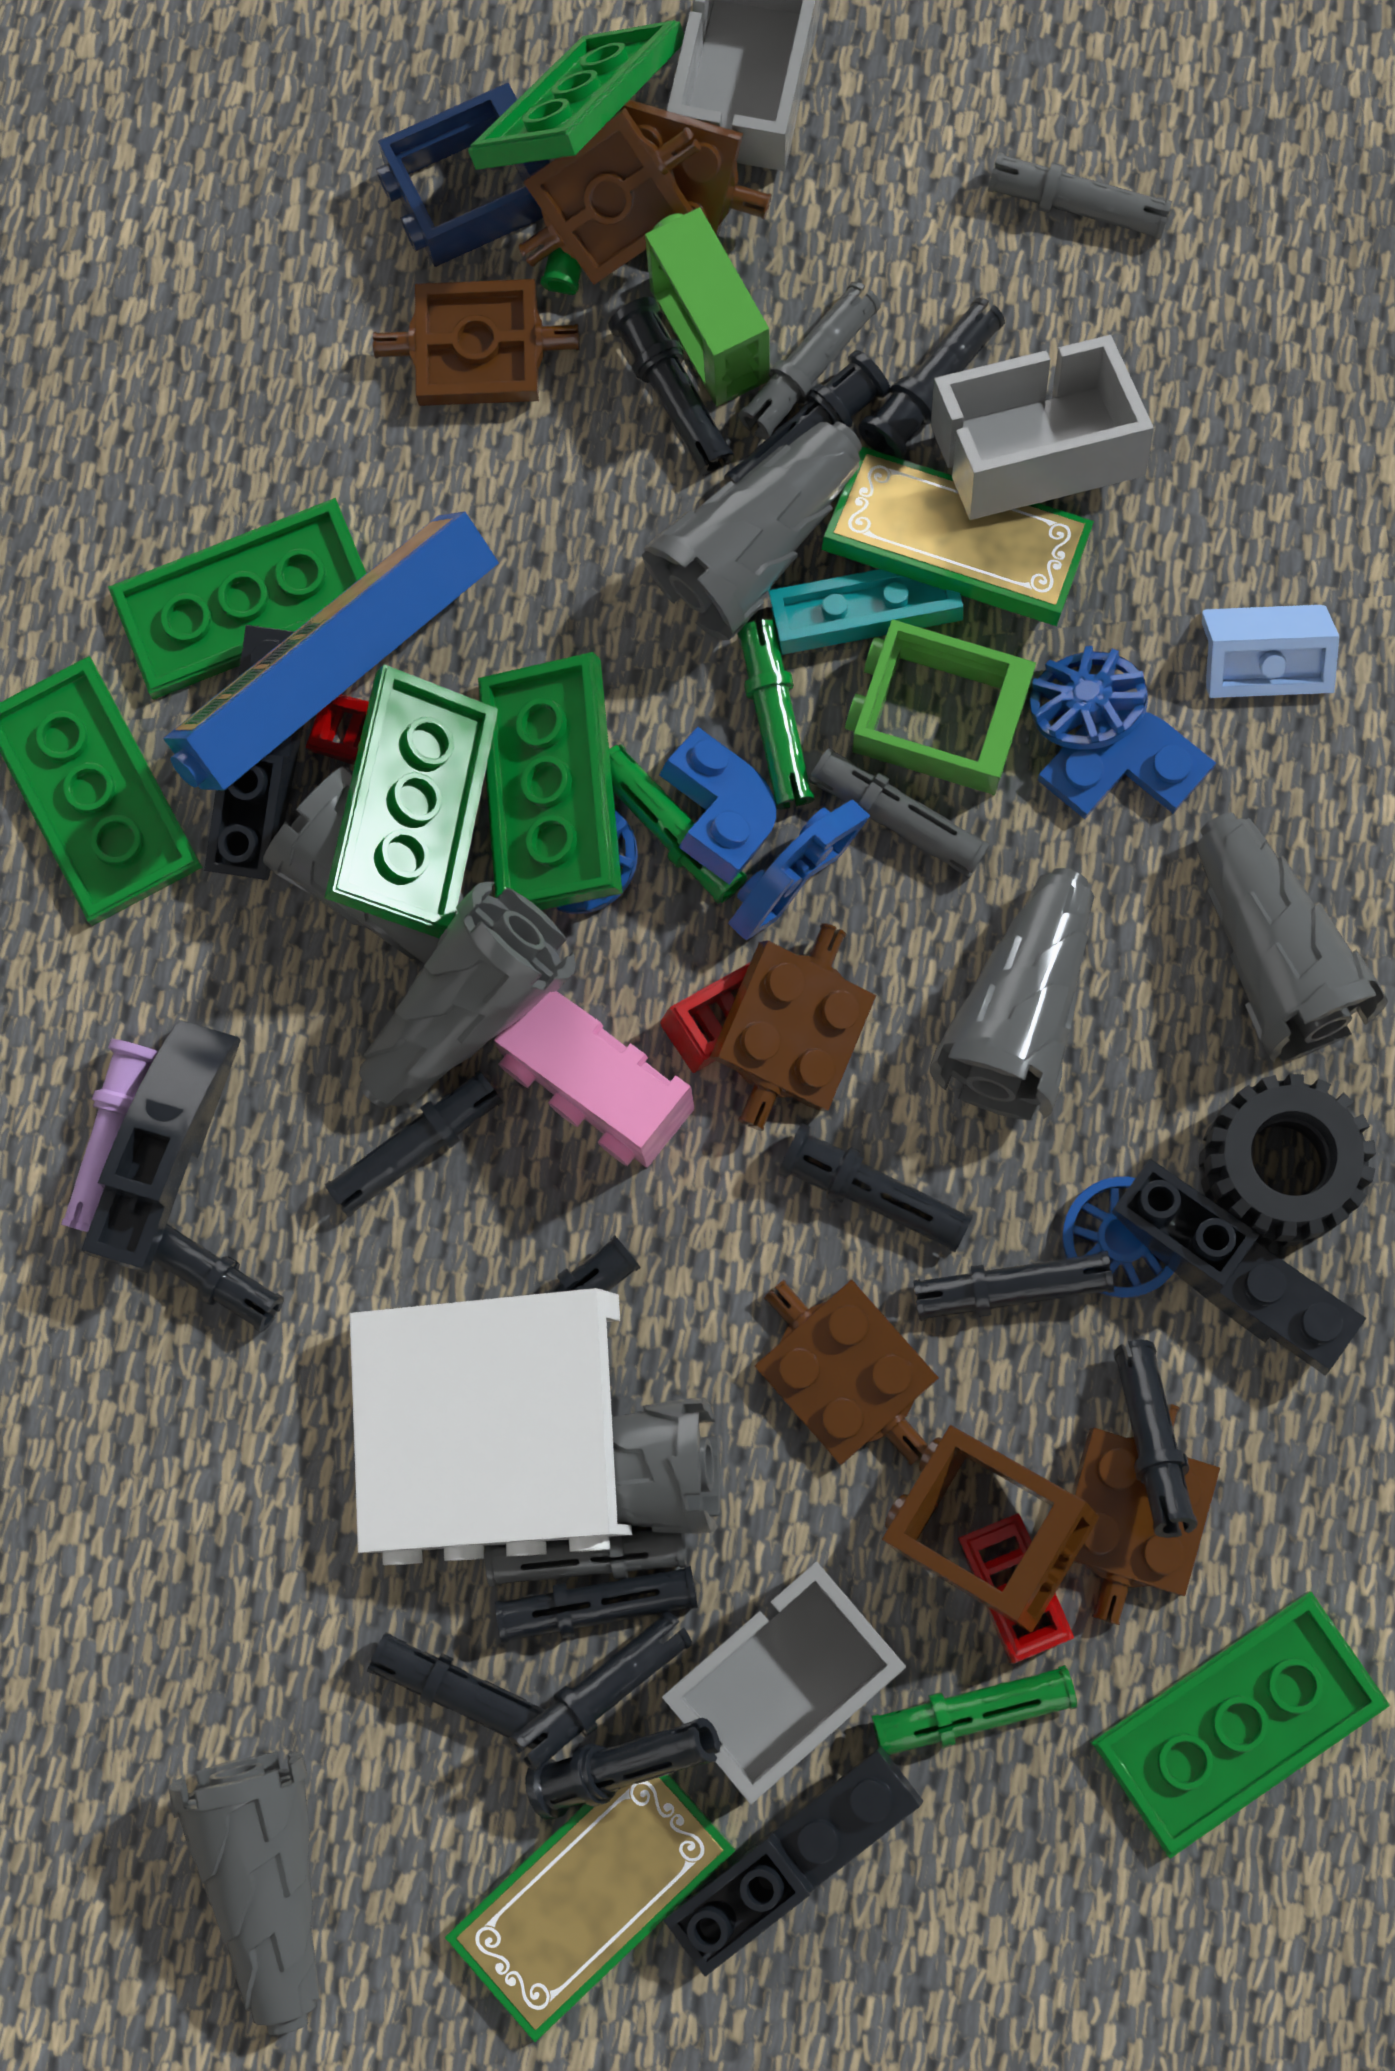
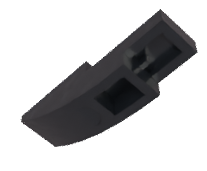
[204,625,304,880]
[81,1020,241,1273]
[1112,1158,1366,1376]
[663,1746,923,1977]

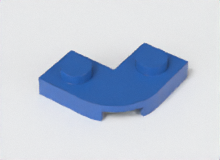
[1037,709,1216,819]
[659,727,777,885]
[728,799,870,940]

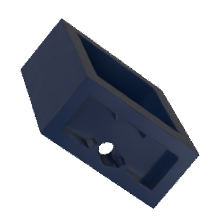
[376,82,549,267]

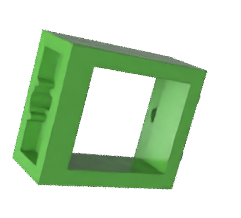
[645,207,770,407]
[845,619,1036,795]

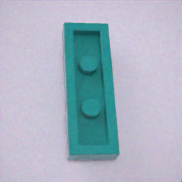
[768,569,963,655]

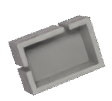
[667,0,821,171]
[931,335,1154,520]
[662,1561,906,1804]

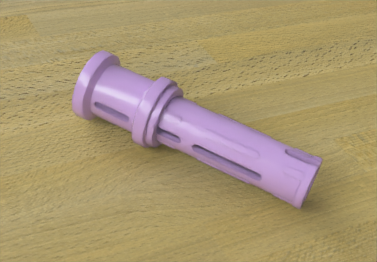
[61,1038,158,1232]

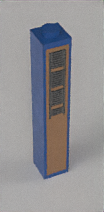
[163,511,499,790]

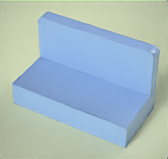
[1202,605,1339,698]

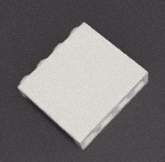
[350,1288,632,1565]

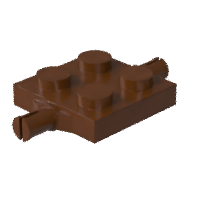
[621,100,772,238]
[519,108,701,285]
[373,279,580,406]
[710,923,877,1131]
[755,1279,939,1466]
[1071,1404,1220,1625]

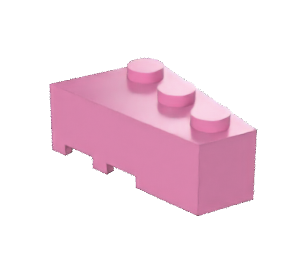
[494,991,695,1168]

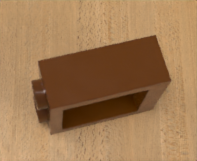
[882,1425,1099,1633]

